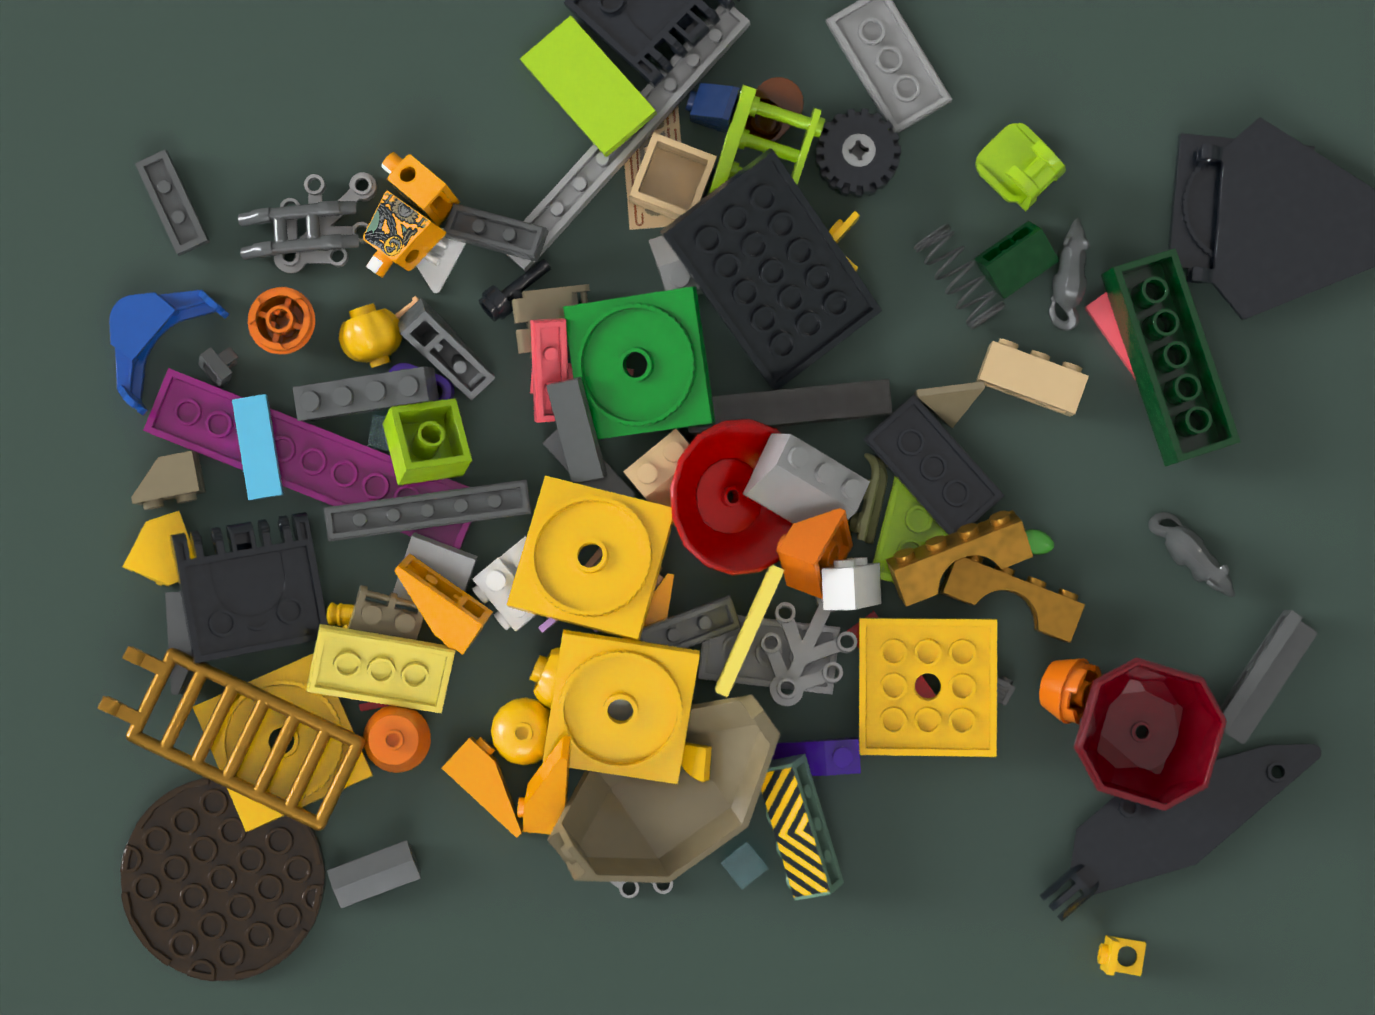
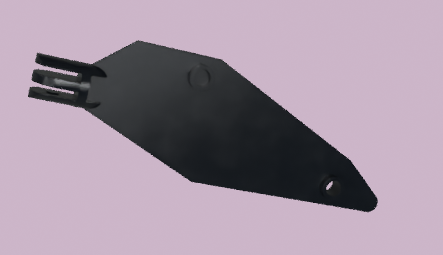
[1039,744,1321,922]

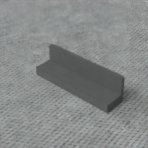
[1220,610,1317,744]

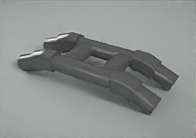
[238,201,359,260]

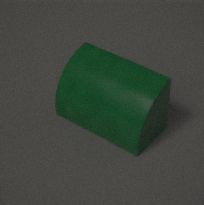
[974,221,1060,299]

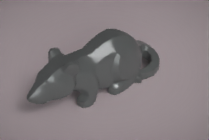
[1049,218,1090,331]
[1148,512,1235,597]

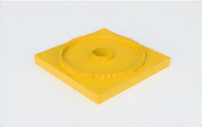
[506,476,674,641]
[859,618,997,757]
[542,629,700,784]
[193,653,373,832]

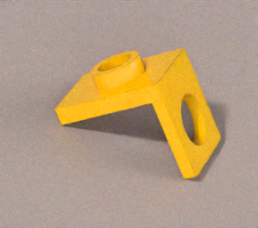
[829,211,860,272]
[1097,935,1146,976]

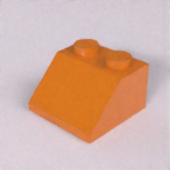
[777,508,853,599]

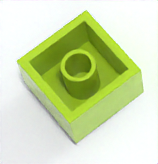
[382,398,472,485]

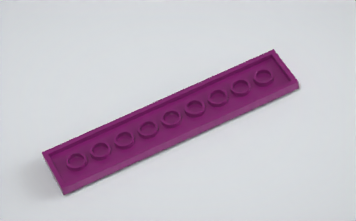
[143,368,472,550]

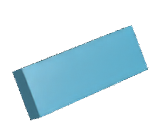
[232,394,284,501]

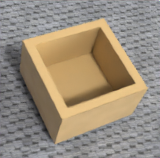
[629,132,717,220]

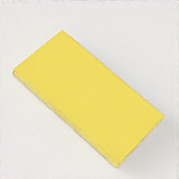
[714,565,784,697]
[307,624,456,714]

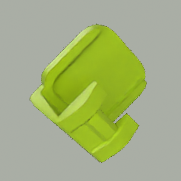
[975,123,1066,211]

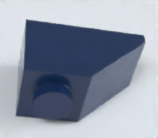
[686,83,740,133]

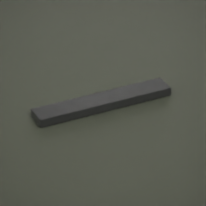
[324,480,532,542]

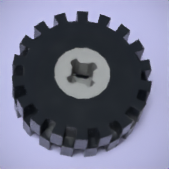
[815,108,901,198]

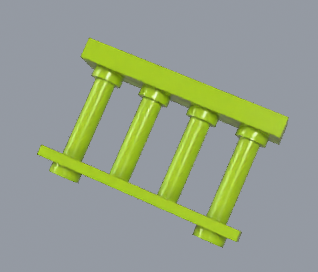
[707,84,825,195]

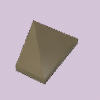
[914,381,985,428]

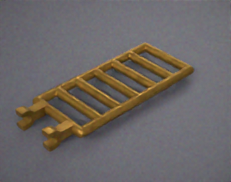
[97,646,365,831]

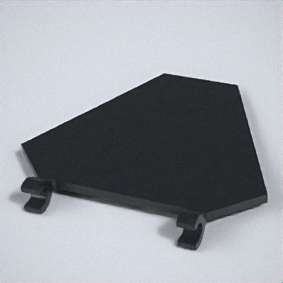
[1186,117,1375,320]

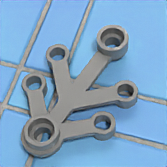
[274,172,378,274]
[760,597,857,706]

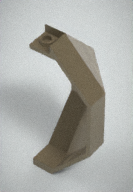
[547,695,780,883]

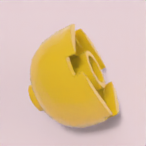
[491,697,551,766]

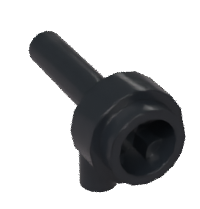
[479,259,551,321]

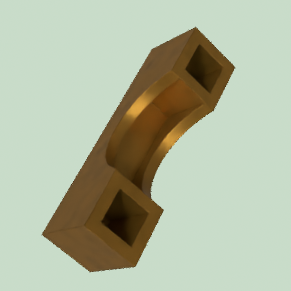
[886,510,1033,607]
[940,555,1085,643]

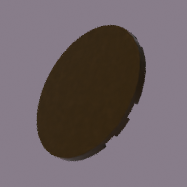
[120,778,325,981]

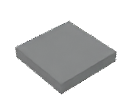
[393,532,478,601]

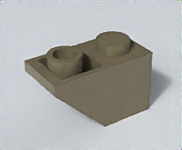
[131,451,206,510]

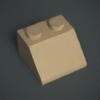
[623,429,690,507]

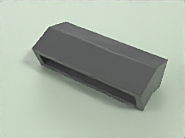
[327,840,421,908]

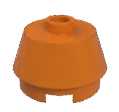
[248,287,315,354]
[1039,658,1102,725]
[363,705,431,773]

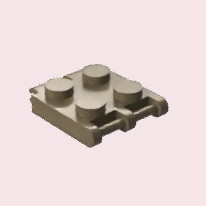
[512,284,590,359]
[347,585,423,640]

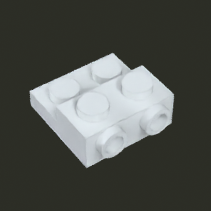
[472,536,536,631]

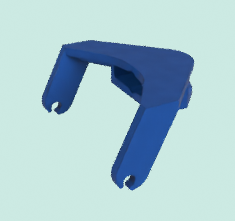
[109,290,230,416]

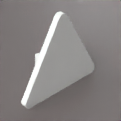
[416,228,466,294]

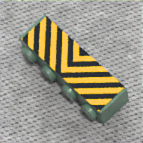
[760,754,844,900]

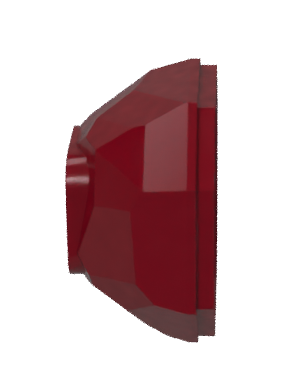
[1074,657,1227,811]

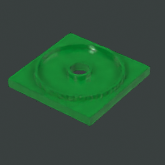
[563,286,716,439]

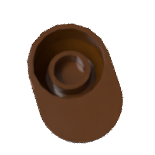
[745,77,804,142]

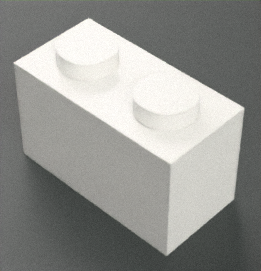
[822,557,882,610]

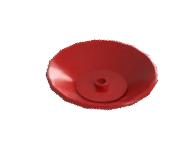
[670,419,793,575]

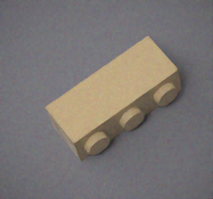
[976,339,1089,417]

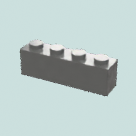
[293,367,439,421]

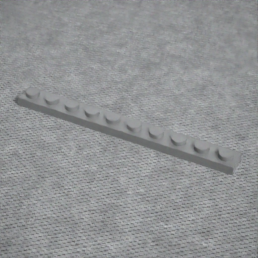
[506,5,751,272]

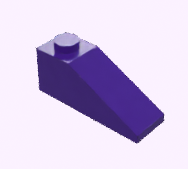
[772,737,861,776]

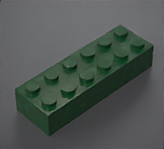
[1101,248,1241,467]

